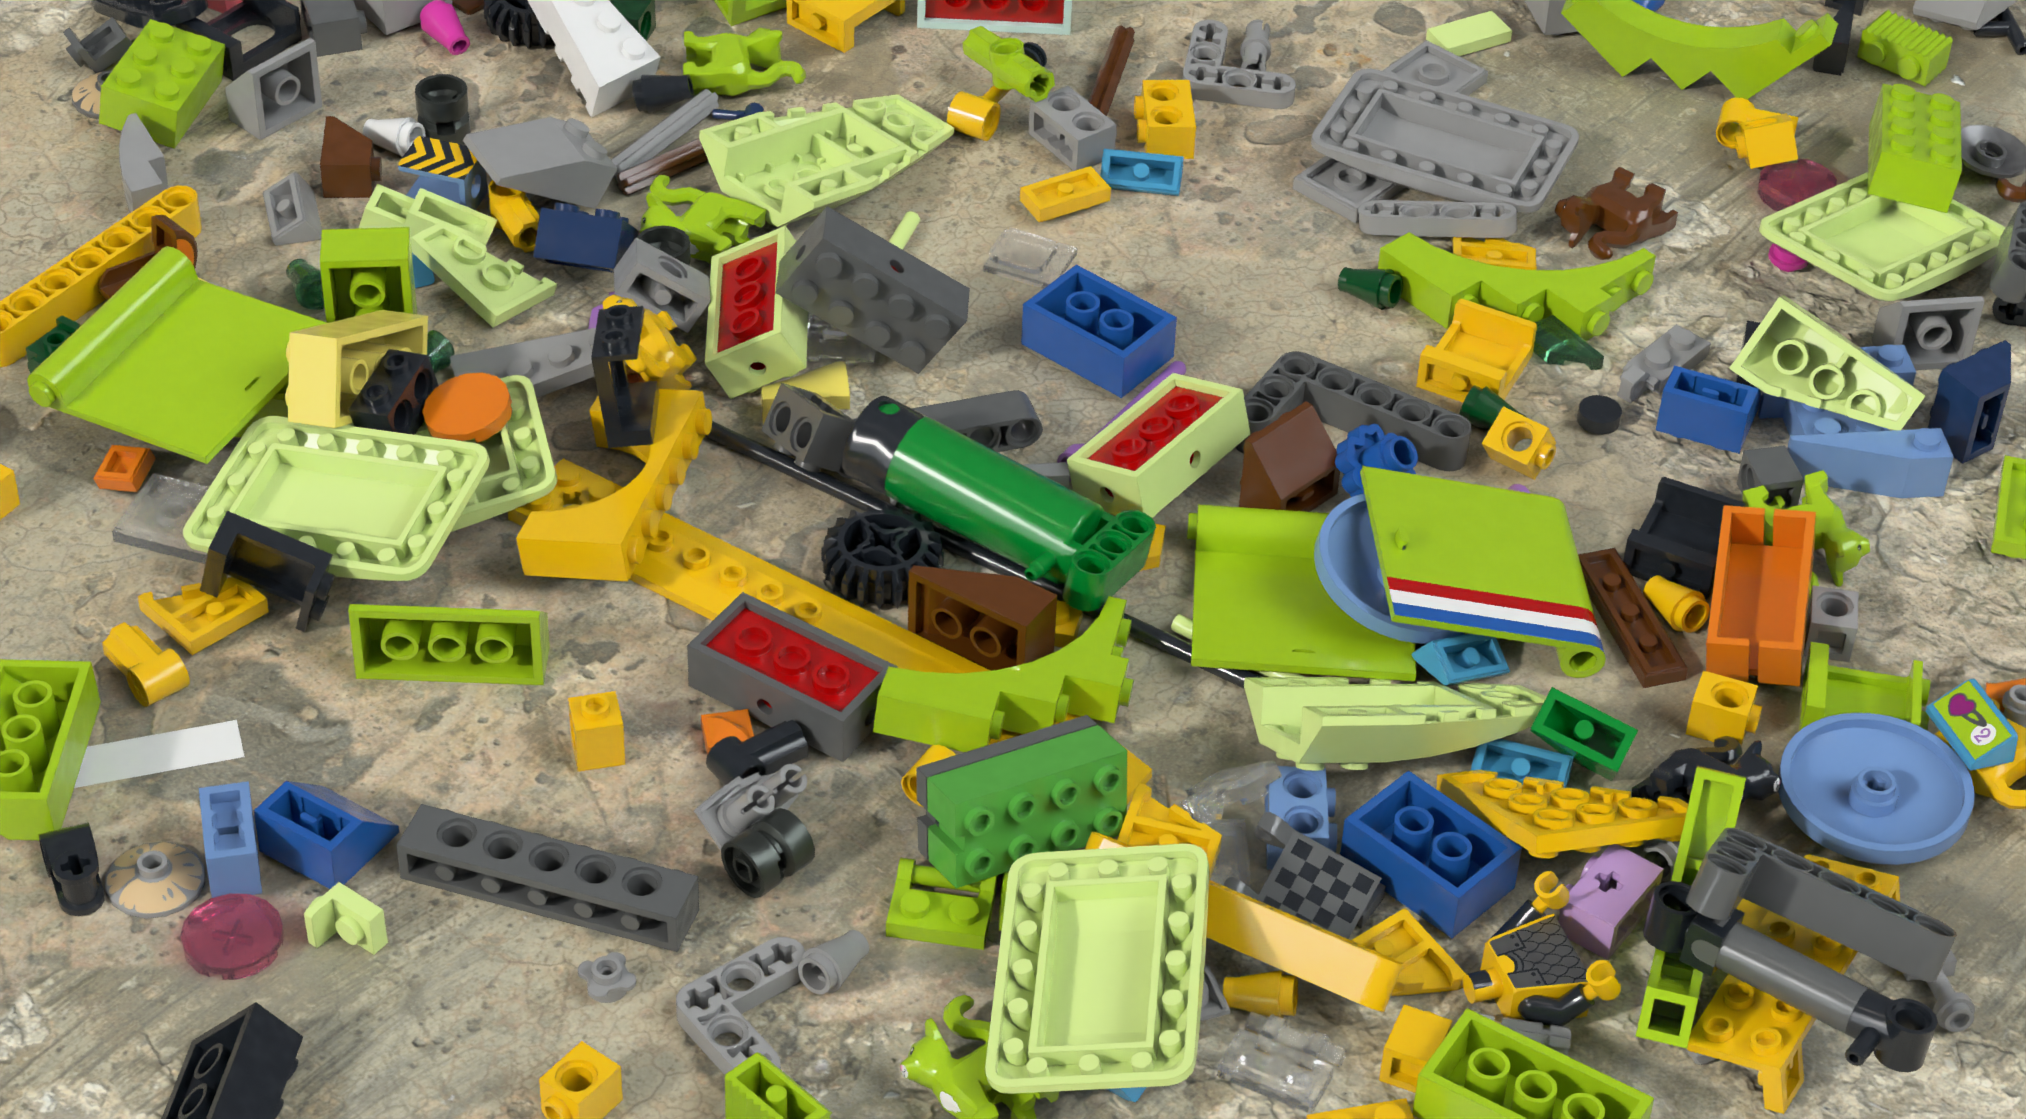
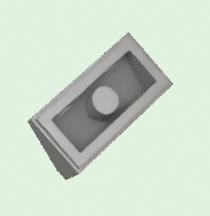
[263,171,322,246]

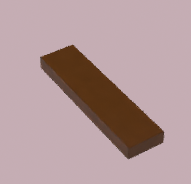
[1578,548,1688,688]

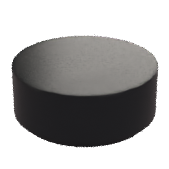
[1577,395,1622,435]

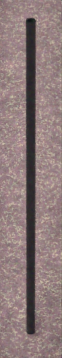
[705,421,1262,689]

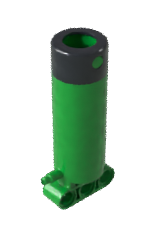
[842,395,1156,611]

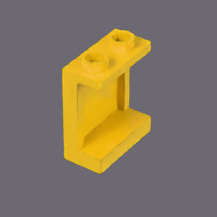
[786,0,905,53]
[1416,299,1537,402]

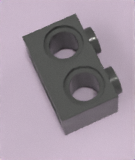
[761,383,855,473]

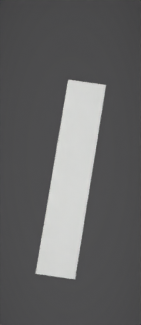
[74,720,245,788]

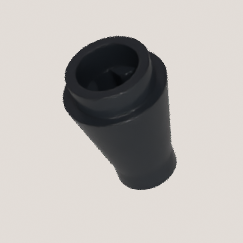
[632,74,694,114]

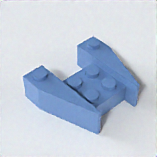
[1758,345,1954,498]

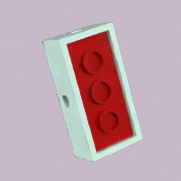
[917,0,1072,35]

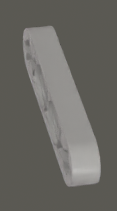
[1358,200,1517,238]

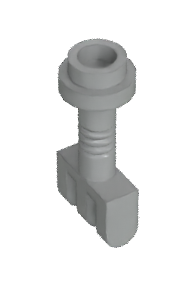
[1902,949,1975,1032]

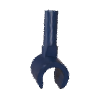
[712,102,764,120]

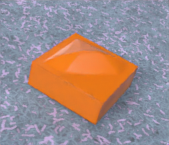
[93,445,156,492]
[701,709,754,755]

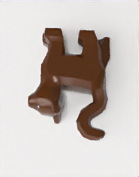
[1555,167,1678,260]

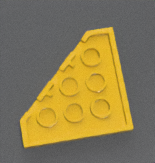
[1436,770,1688,858]

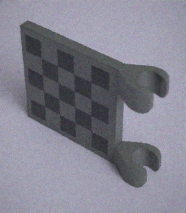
[1223,812,1382,939]

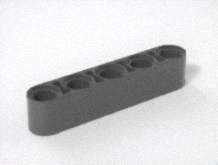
[838,390,1043,479]

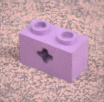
[1556,844,1664,960]

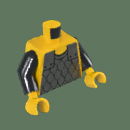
[1463,871,1621,1027]

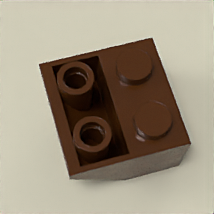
[1239,401,1340,512]

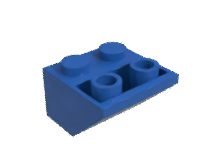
[1656,365,1762,454]
[254,781,400,889]

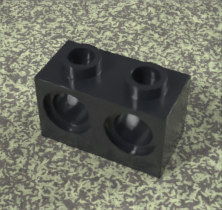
[348,349,439,435]

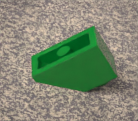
[1530,687,1638,781]

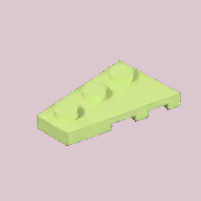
[411,221,557,328]

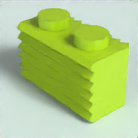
[1857,10,1953,87]
[725,1052,832,1119]

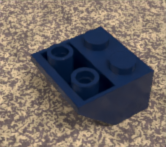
[533,203,639,273]
[1928,340,2011,464]

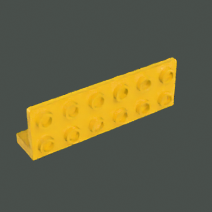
[1687,854,1900,1114]

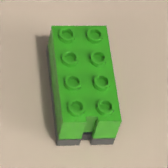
[916,715,1127,888]

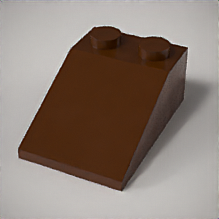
[908,565,1057,671]

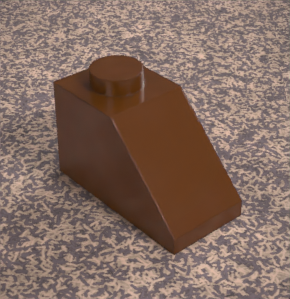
[320,116,382,198]

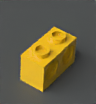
[1134,80,1196,159]

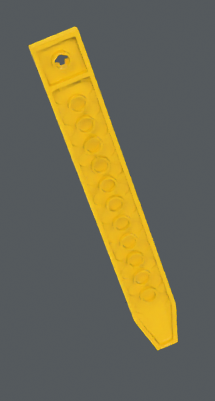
[508,458,1152,804]

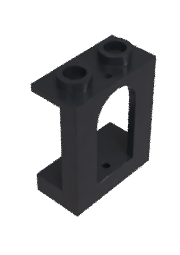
[175,0,302,81]
[591,305,660,448]

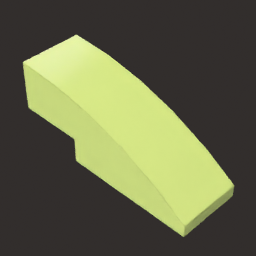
[359,184,498,245]

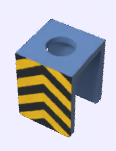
[398,136,488,210]

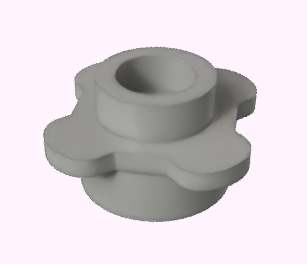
[578,952,636,1003]

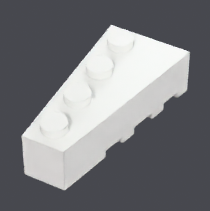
[527,0,660,118]

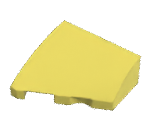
[761,361,850,425]

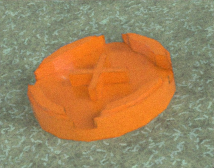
[422,372,512,443]

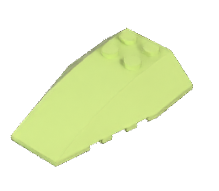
[699,94,955,227]
[1244,677,1547,771]

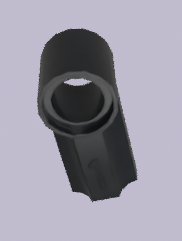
[706,720,808,786]

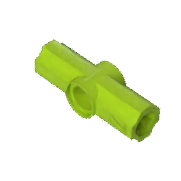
[962,26,1055,102]

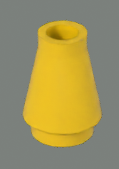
[1643,575,1710,633]
[1223,970,1298,1020]

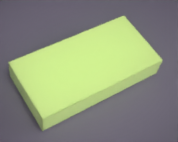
[1426,11,1512,56]

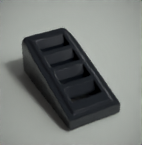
[1812,0,1855,76]

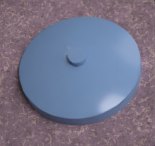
[1314,493,1465,644]
[1778,713,1975,865]

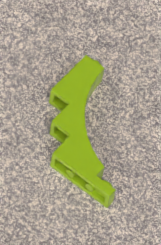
[1561,0,1838,99]

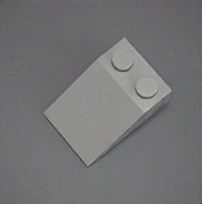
[463,117,618,209]

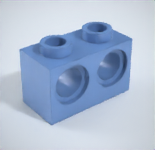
[1264,766,1337,870]
[199,781,262,900]

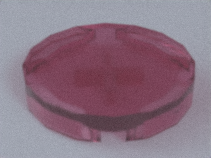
[1757,159,1837,211]
[180,893,284,980]

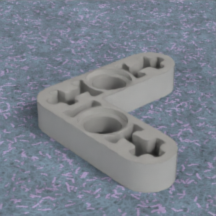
[1183,20,1296,109]
[676,937,805,1075]

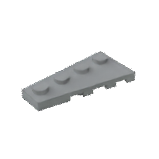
[449,328,627,398]

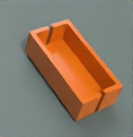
[1706,505,1816,686]

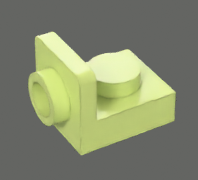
[304,882,388,955]

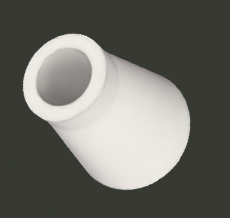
[363,117,426,157]

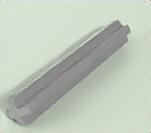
[611,89,719,180]

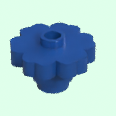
[1335,424,1418,497]

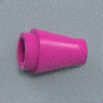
[420,0,470,55]

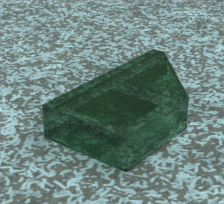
[1533,315,1604,370]

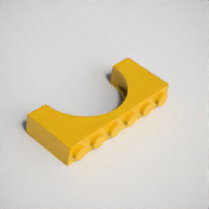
[516,389,712,582]

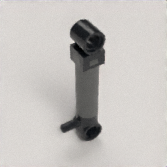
[1643,881,1938,1073]

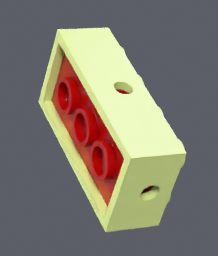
[705,226,808,399]
[1067,373,1250,518]

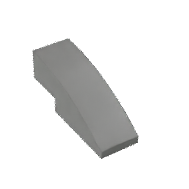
[119,113,169,213]

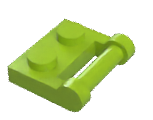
[886,857,998,950]

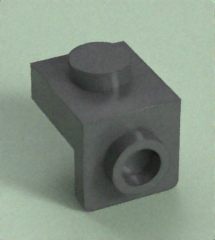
[63,17,132,73]

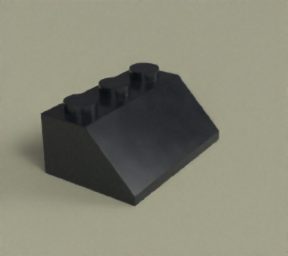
[161,1002,303,1119]

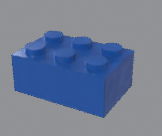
[1021,265,1177,398]
[1340,770,1522,939]

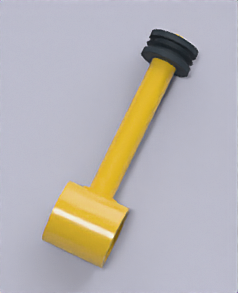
[947,42,1047,141]

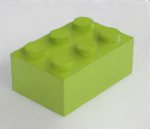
[99,19,225,149]
[320,227,417,323]

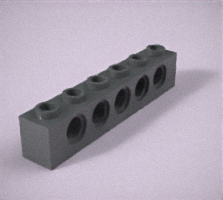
[397,804,699,952]

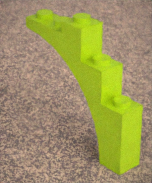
[1378,232,1656,346]
[873,596,1134,752]
[1636,766,1746,1049]

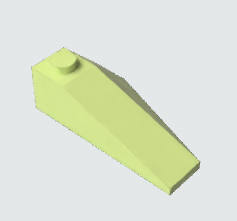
[1729,295,1926,430]

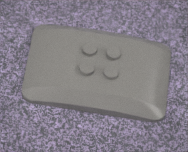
[1311,69,1579,213]

